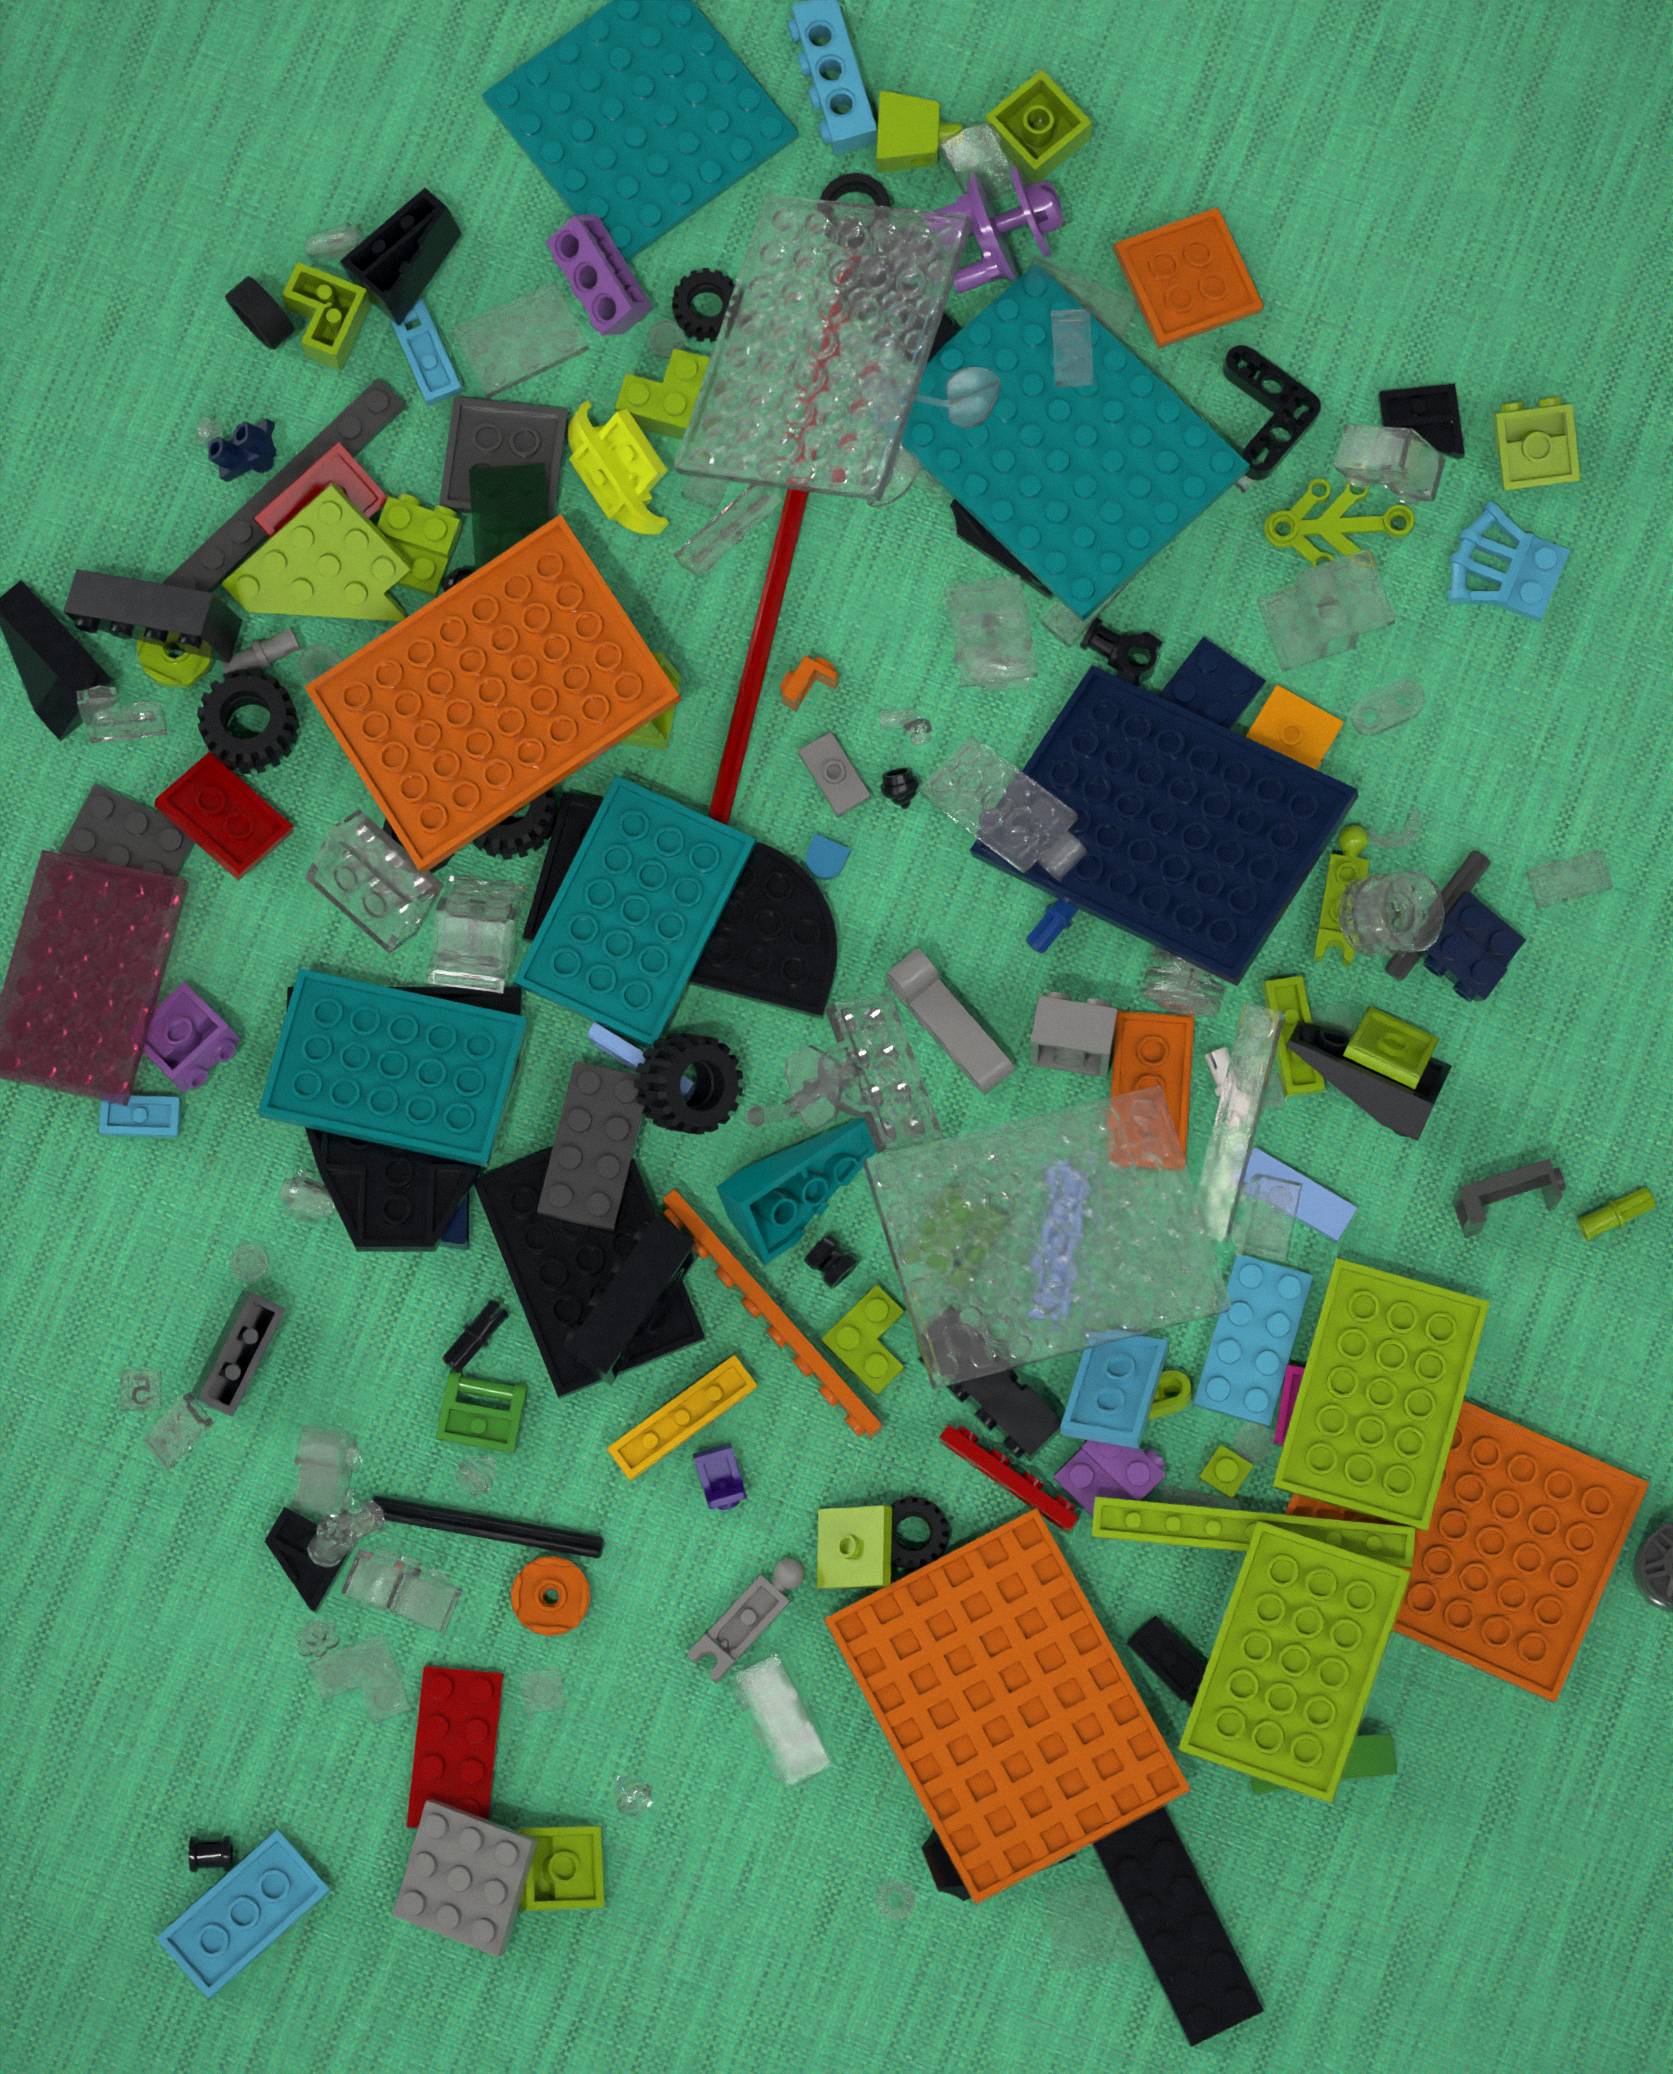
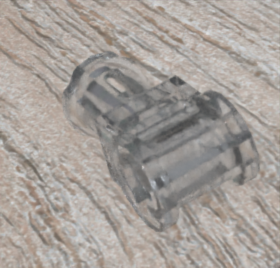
[308,1500,386,1567]

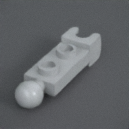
[687,1558,805,1684]

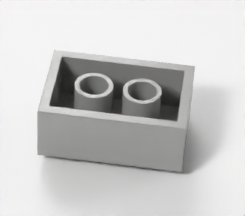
[1029,992,1117,1078]

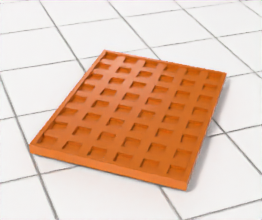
[824,1508,1191,1906]

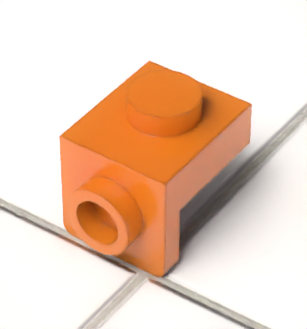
[780,656,839,712]

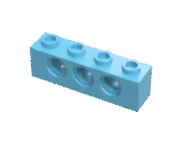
[787,0,877,156]

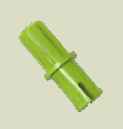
[1577,1188,1656,1242]

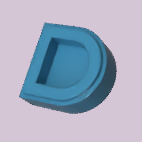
[806,833,851,880]

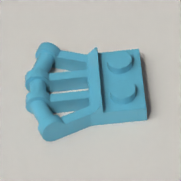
[1447,501,1570,623]

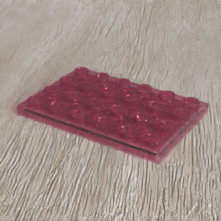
[0,850,189,1106]

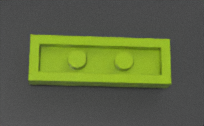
[1262,976,1326,1098]

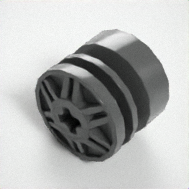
[1633,1523,1673,1612]

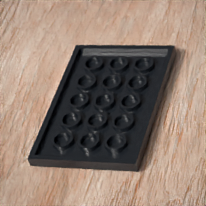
[474,1148,706,1399]

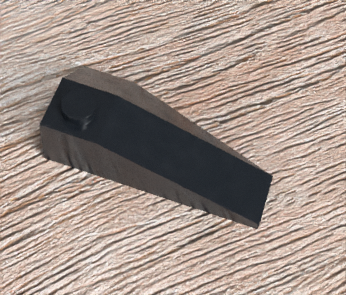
[0,580,119,742]
[1287,1021,1452,1141]

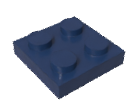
[1158,636,1266,730]

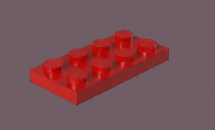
[406,1666,504,1829]

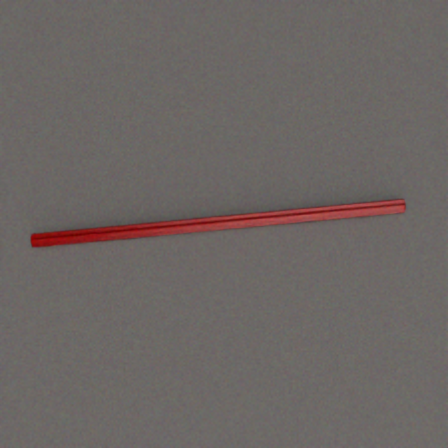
[707,254,864,826]

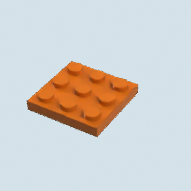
[1113,207,1264,349]

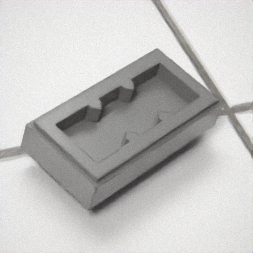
[798,732,871,818]

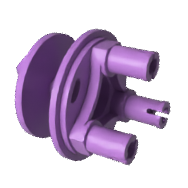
[925,165,1063,294]

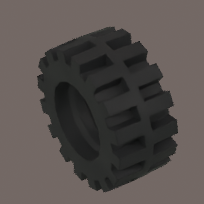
[672,268,741,342]
[890,1496,949,1570]

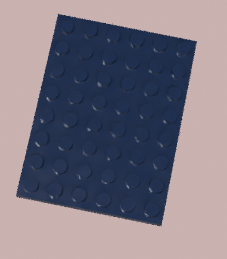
[970,665,1359,986]

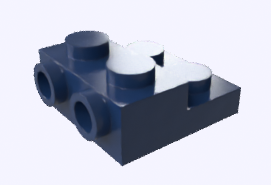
[1416,891,1526,1002]

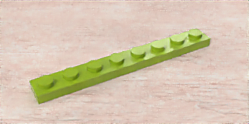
[1091,1497,1416,1568]

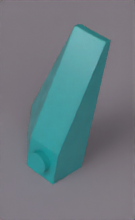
[716,1117,877,1264]

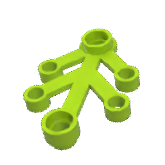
[1264,476,1415,578]

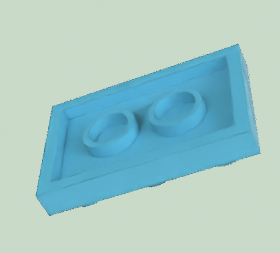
[1060,1327,1169,1449]

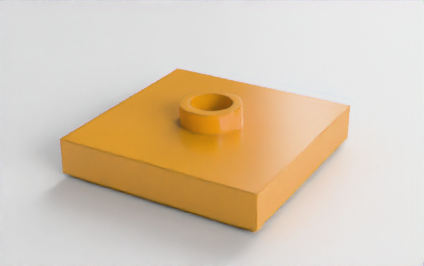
[1245,685,1344,770]

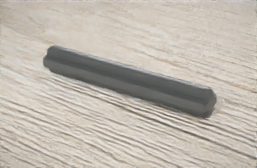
[1385,851,1490,981]

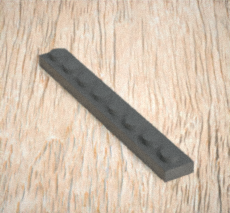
[162,378,406,593]

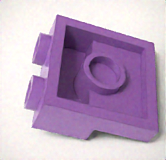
[128,982,241,1093]
[1053,1440,1166,1518]

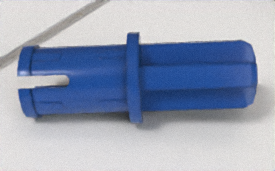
[1026,899,1079,954]

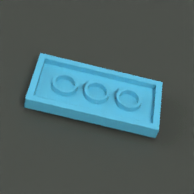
[1193,1253,1313,1428]
[156,1829,332,2000]

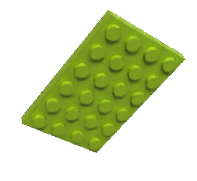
[1272,1258,1490,1532]
[1178,1521,1412,1805]

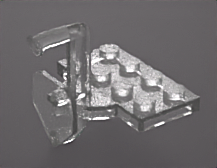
[744,994,944,1154]

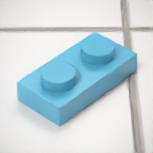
[99,1094,182,1138]

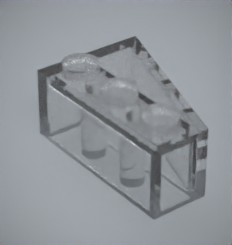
[733,1653,833,1789]

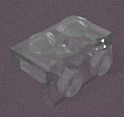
[937,121,1016,202]
[1231,1173,1303,1262]

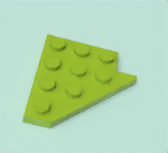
[221,482,413,622]

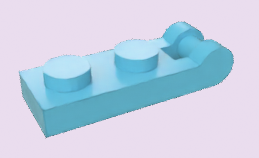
[388,297,462,407]

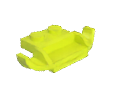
[568,401,669,535]

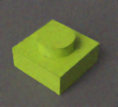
[1198,1444,1254,1501]

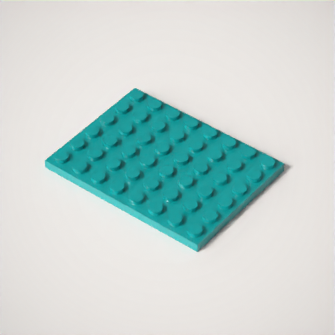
[870,263,1250,622]

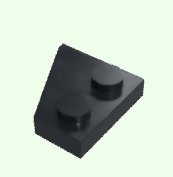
[1378,383,1465,459]
[265,1506,355,1614]

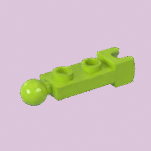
[1313,825,1370,967]

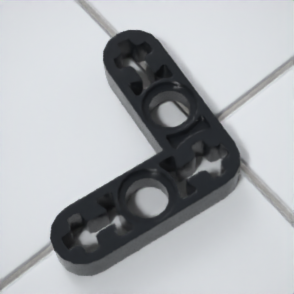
[1222,345,1321,480]

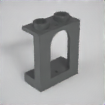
[1452,1159,1566,1238]

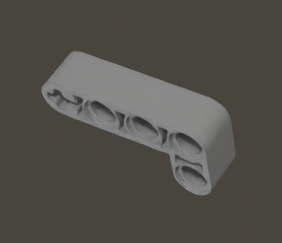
[886,947,1015,1095]

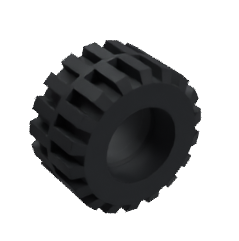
[197,669,299,774]
[472,788,558,860]
[634,1033,743,1135]

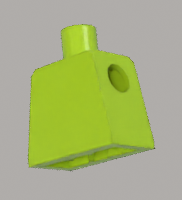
[876,91,962,172]

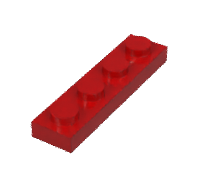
[939,1424,1079,1535]

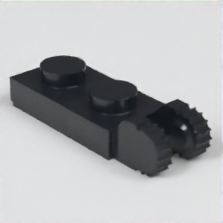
[1126,1615,1206,1709]

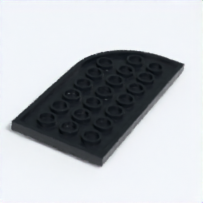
[522,791,838,1019]

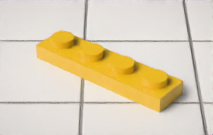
[606,1354,758,1482]

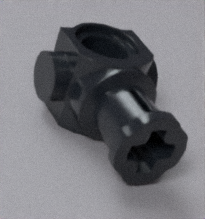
[1080,617,1162,687]

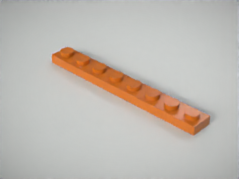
[662,1189,882,1440]

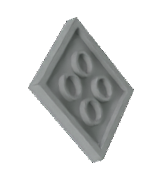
[393,1799,538,1957]

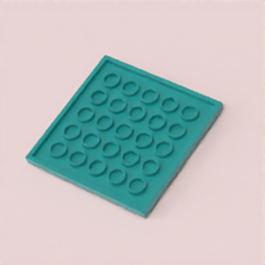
[481,0,798,263]

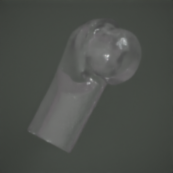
[879,708,932,746]

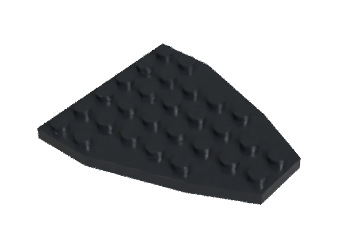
[286,987,522,1252]

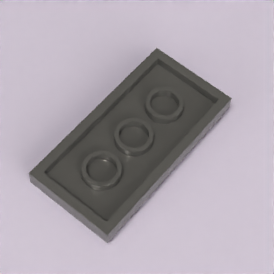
[537,1061,646,1232]

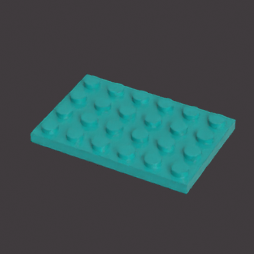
[513,775,757,1049]
[258,968,528,1167]

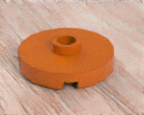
[511,1556,591,1637]

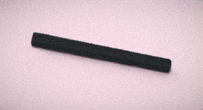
[370,1496,604,1559]

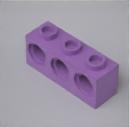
[546,214,653,336]

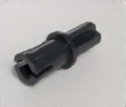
[442,1299,509,1372]

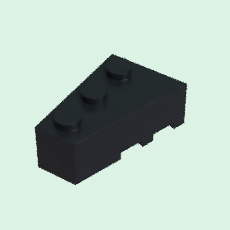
[340,188,462,326]

